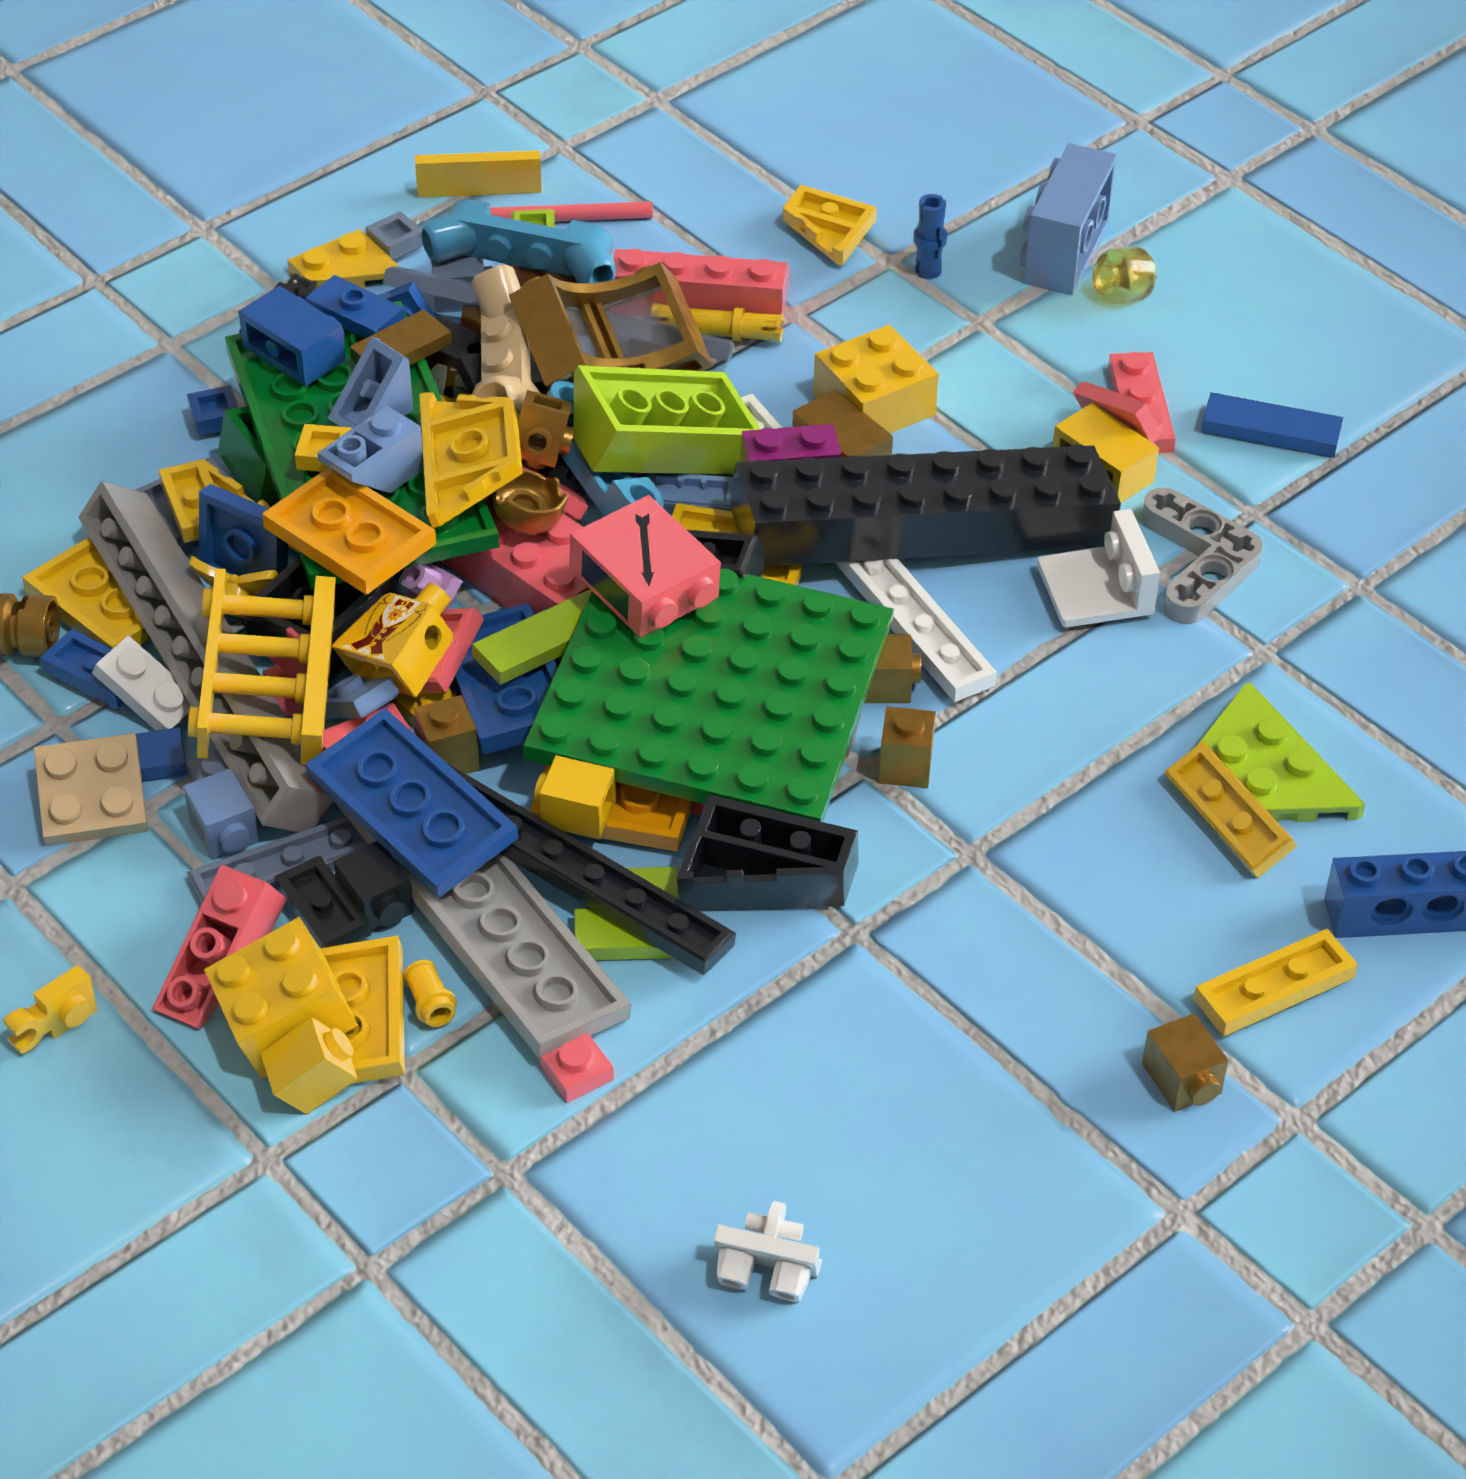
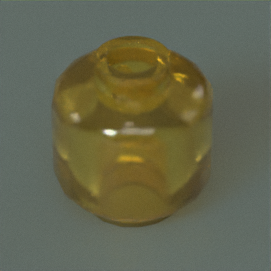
[1092,246,1157,304]

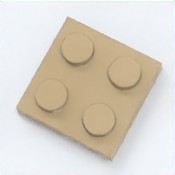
[34,733,148,846]

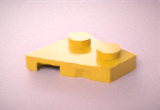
[783,185,877,266]

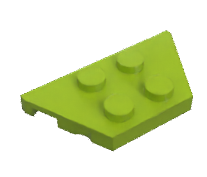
[1197,682,1365,822]

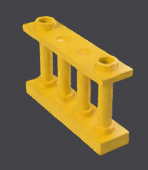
[188,568,336,765]

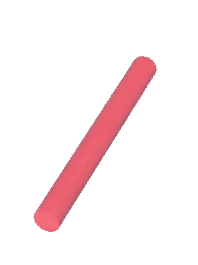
[490,201,653,222]

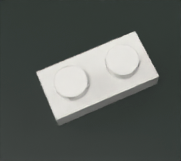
[92,635,191,731]

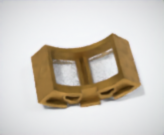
[509,262,714,389]

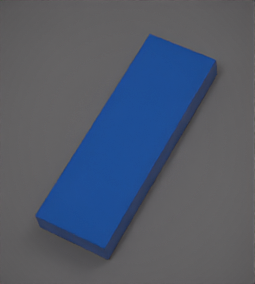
[1201,392,1343,457]

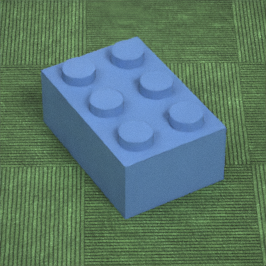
[1020,143,1117,296]

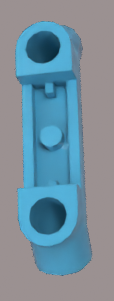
[421,199,616,284]
[546,381,664,517]

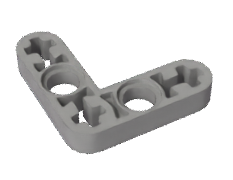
[1142,487,1262,624]

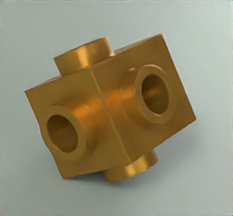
[517,390,575,469]

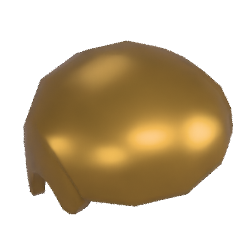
[492,469,569,535]

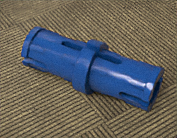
[913,194,947,279]

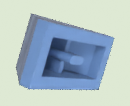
[328,337,413,429]

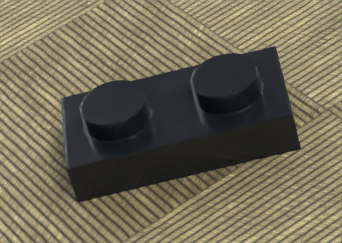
[274,855,371,948]

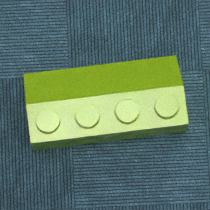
[573,365,761,475]

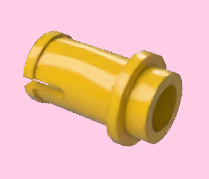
[403,959,457,1027]

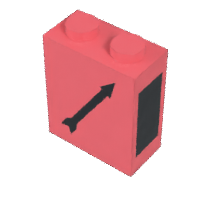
[569,495,721,637]

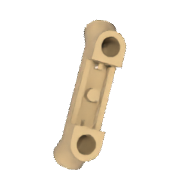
[471,264,540,413]

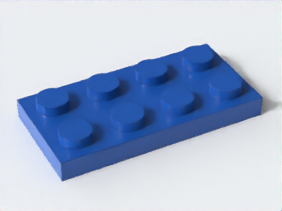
[453,603,558,754]
[305,708,519,898]

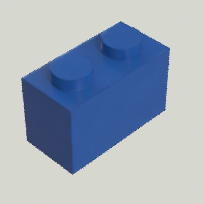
[238,285,346,387]

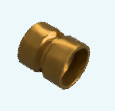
[0,593,60,657]

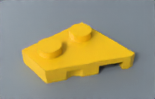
[287,229,400,289]
[158,459,270,543]

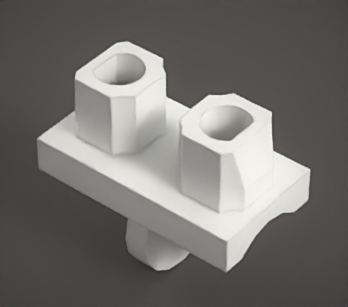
[714,1201,822,1303]

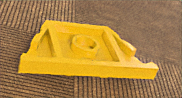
[419,392,523,528]

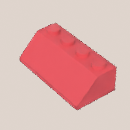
[610,248,791,328]

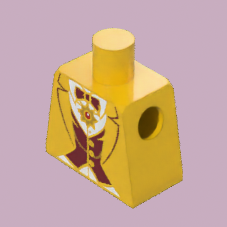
[332,583,453,697]

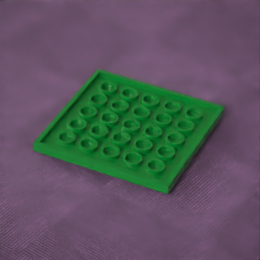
[523,569,894,822]

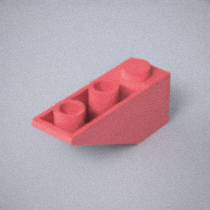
[152,864,287,1030]

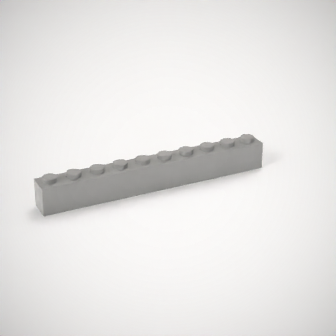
[78,481,333,832]

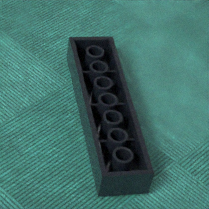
[730,445,1121,566]

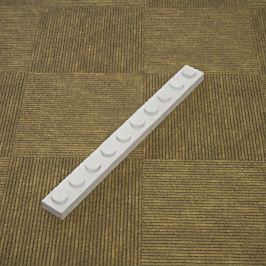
[741,394,997,702]

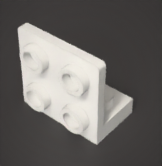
[1037,509,1160,627]

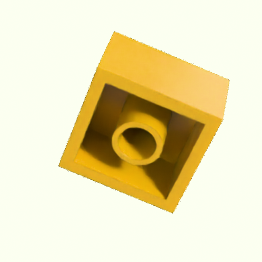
[813,324,939,433]
[204,916,358,1079]

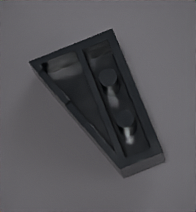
[677,794,859,911]

